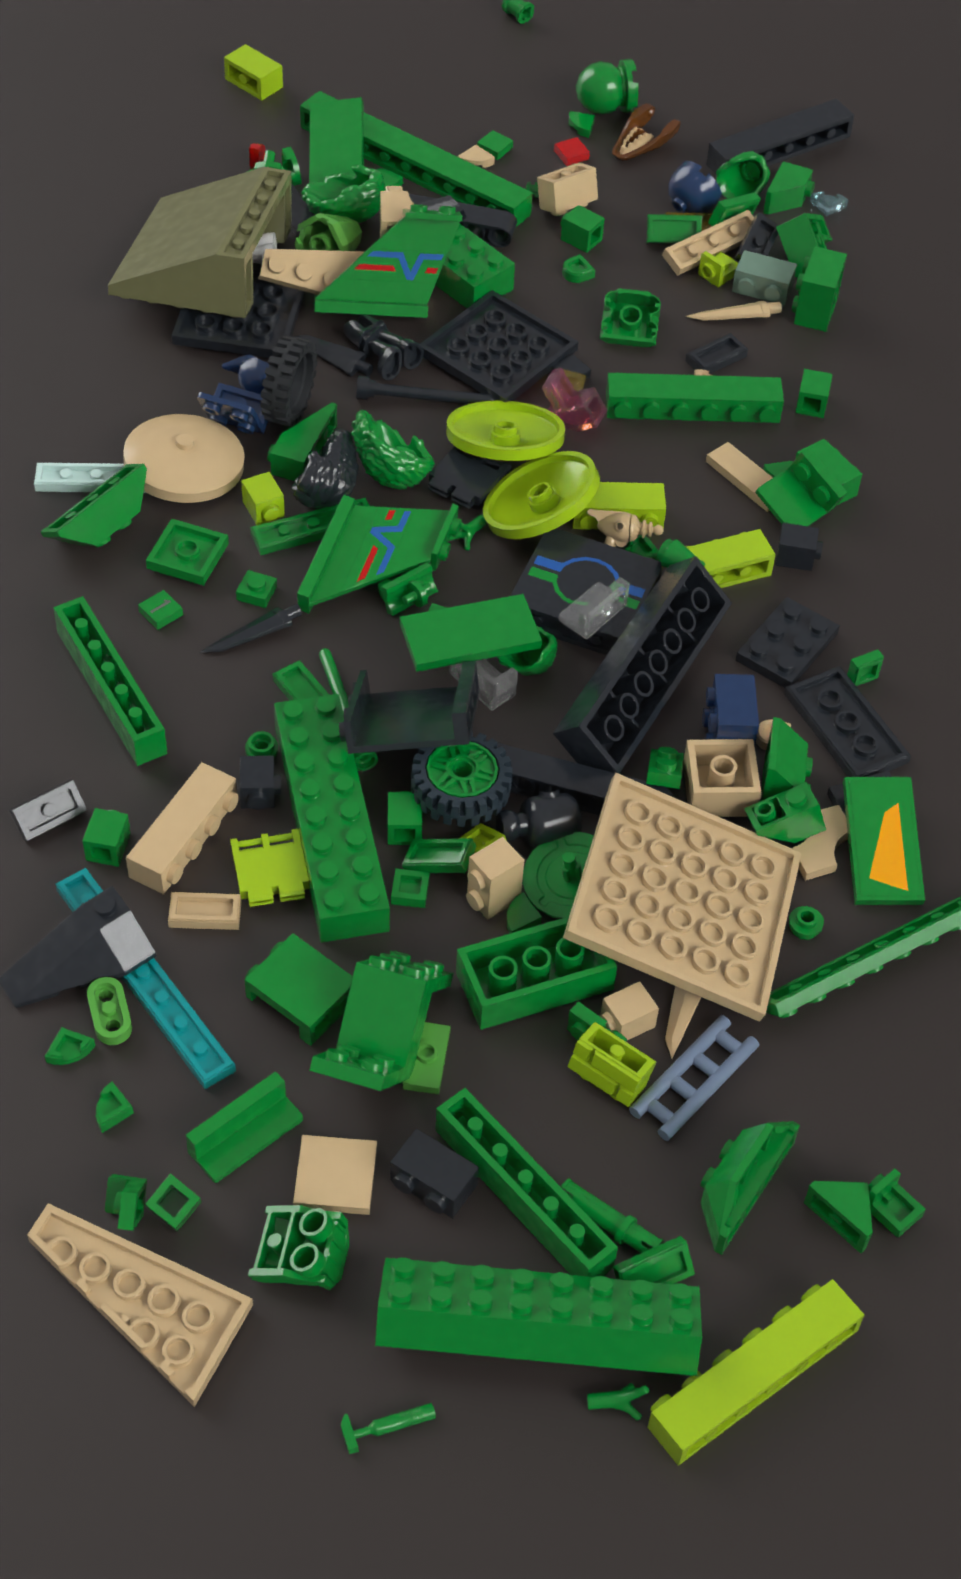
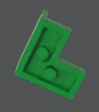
[776,213,832,277]

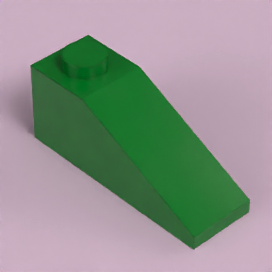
[267,403,337,481]

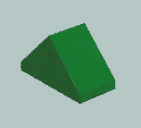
[804,1181,873,1253]

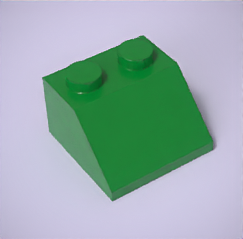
[760,717,813,801]

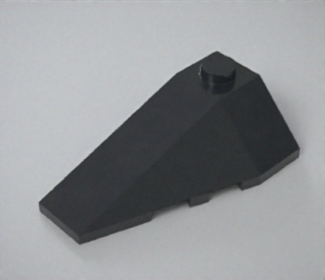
[0,886,157,1008]

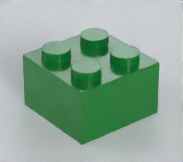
[791,246,847,332]

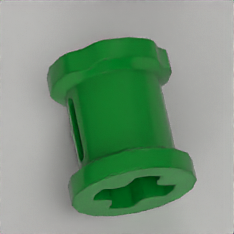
[502,0,534,24]

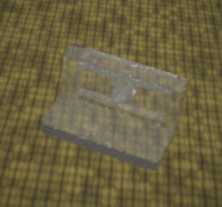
[559,577,630,639]

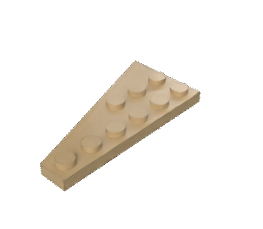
[27,1203,253,1407]

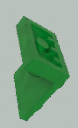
[755,447,848,527]

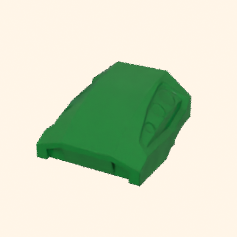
[248,1205,350,1290]

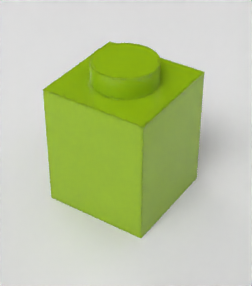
[241,472,285,525]

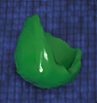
[716,151,770,199]
[497,626,558,676]

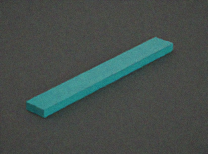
[55,868,236,1089]

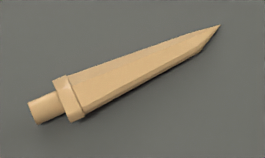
[685,301,782,321]
[665,986,701,1059]

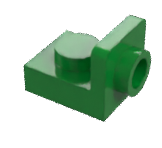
[105,1174,147,1231]

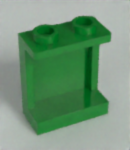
[245,933,353,1046]

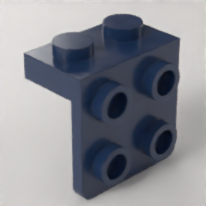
[197,383,268,434]

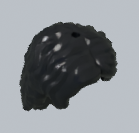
[291,428,359,508]

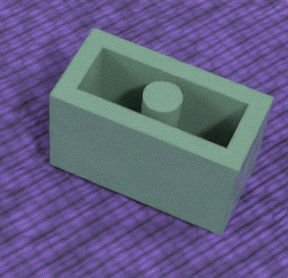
[732,250,797,306]

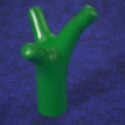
[449,515,487,551]
[587,1383,649,1421]

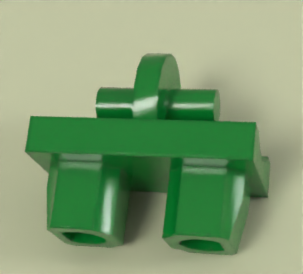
[378,562,438,616]

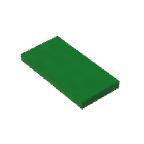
[309,97,364,183]
[400,594,542,672]

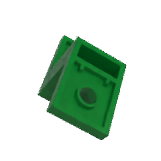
[310,951,454,1091]

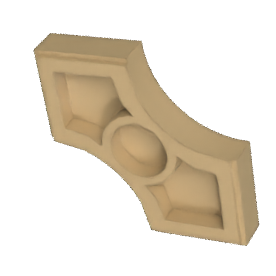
[792,805,848,881]

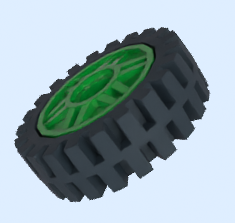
[411,731,512,827]

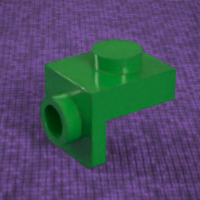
[868,1168,926,1238]

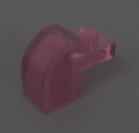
[542,368,607,432]

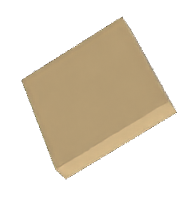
[293,1135,377,1215]

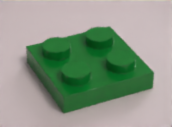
[146,518,229,586]

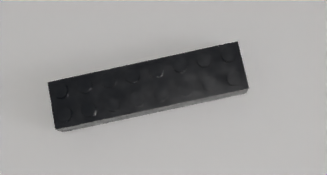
[553,556,732,774]

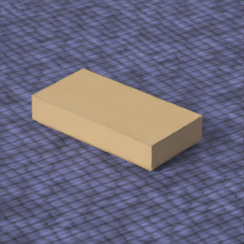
[168,892,242,930]

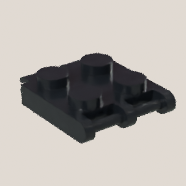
[428,446,511,509]

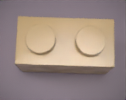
[537,162,598,216]
[466,837,524,920]

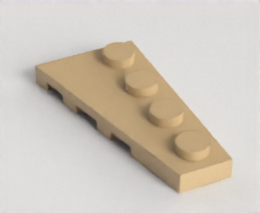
[258,249,364,295]

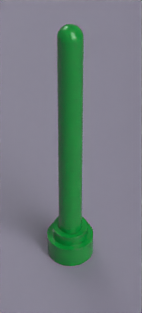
[319,648,378,771]

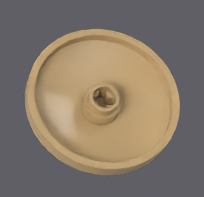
[123,414,244,503]

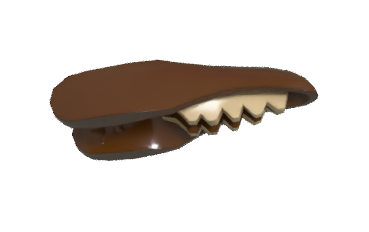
[612,104,681,160]

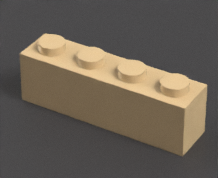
[126,762,239,894]

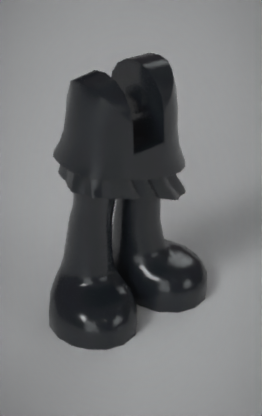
[343,314,424,381]

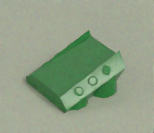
[600,288,661,348]

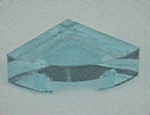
[810,191,849,216]

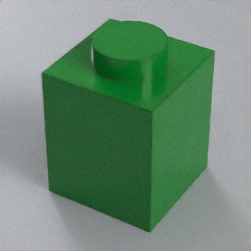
[560,205,605,253]
[795,369,833,418]
[388,791,422,845]
[82,808,131,867]
[145,1173,202,1232]

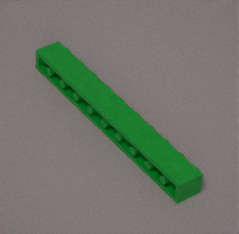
[300,91,533,227]

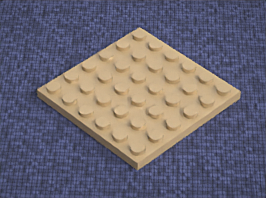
[563,773,802,1022]

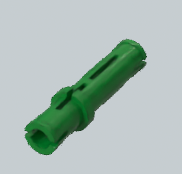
[561,1178,664,1253]

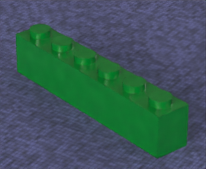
[606,373,784,423]
[53,596,168,766]
[435,1088,618,1277]

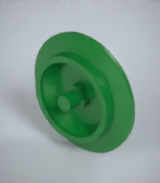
[523,832,594,919]

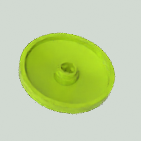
[446,400,565,461]
[483,451,600,539]

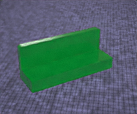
[186,1071,303,1183]

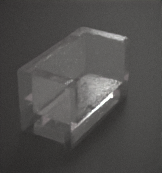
[450,659,518,711]

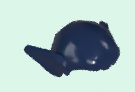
[221,354,269,394]

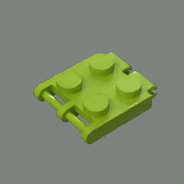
[230,829,310,907]

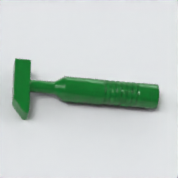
[341,1403,436,1454]

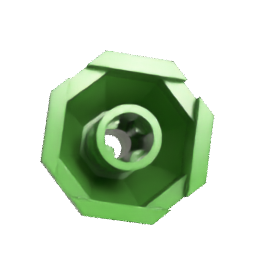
[295,213,362,251]

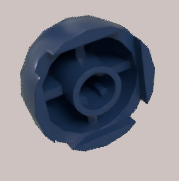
[668,161,722,215]

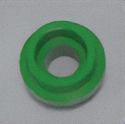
[245,731,278,758]
[788,906,824,940]

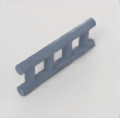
[629,1015,759,1141]

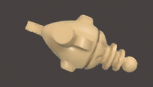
[587,509,664,547]

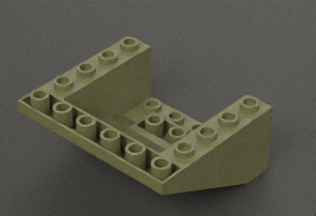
[108,167,292,318]

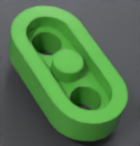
[87,977,132,1045]

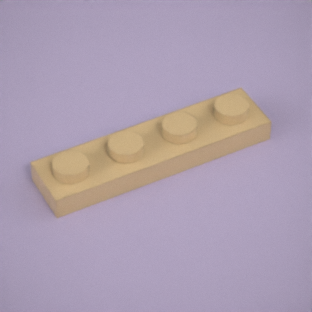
[662,210,754,276]

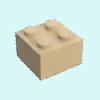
[683,739,761,817]

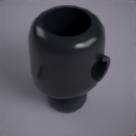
[496,790,582,849]

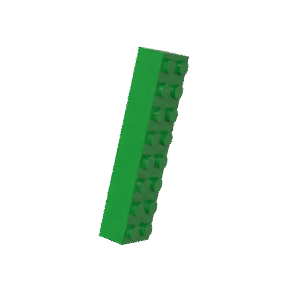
[274,694,390,943]
[375,1258,702,1376]

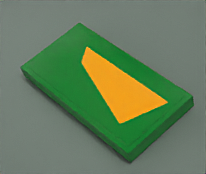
[843,777,925,905]

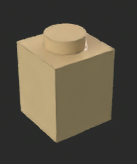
[599,981,659,1040]

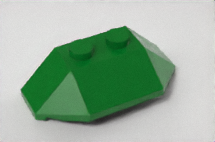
[40,464,147,547]
[700,1121,800,1255]

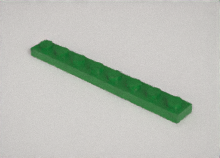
[766,896,961,1018]

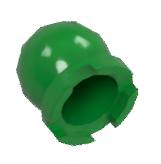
[576,59,639,115]

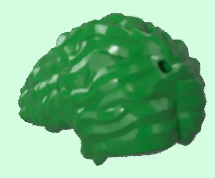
[301,164,385,223]
[351,410,435,490]

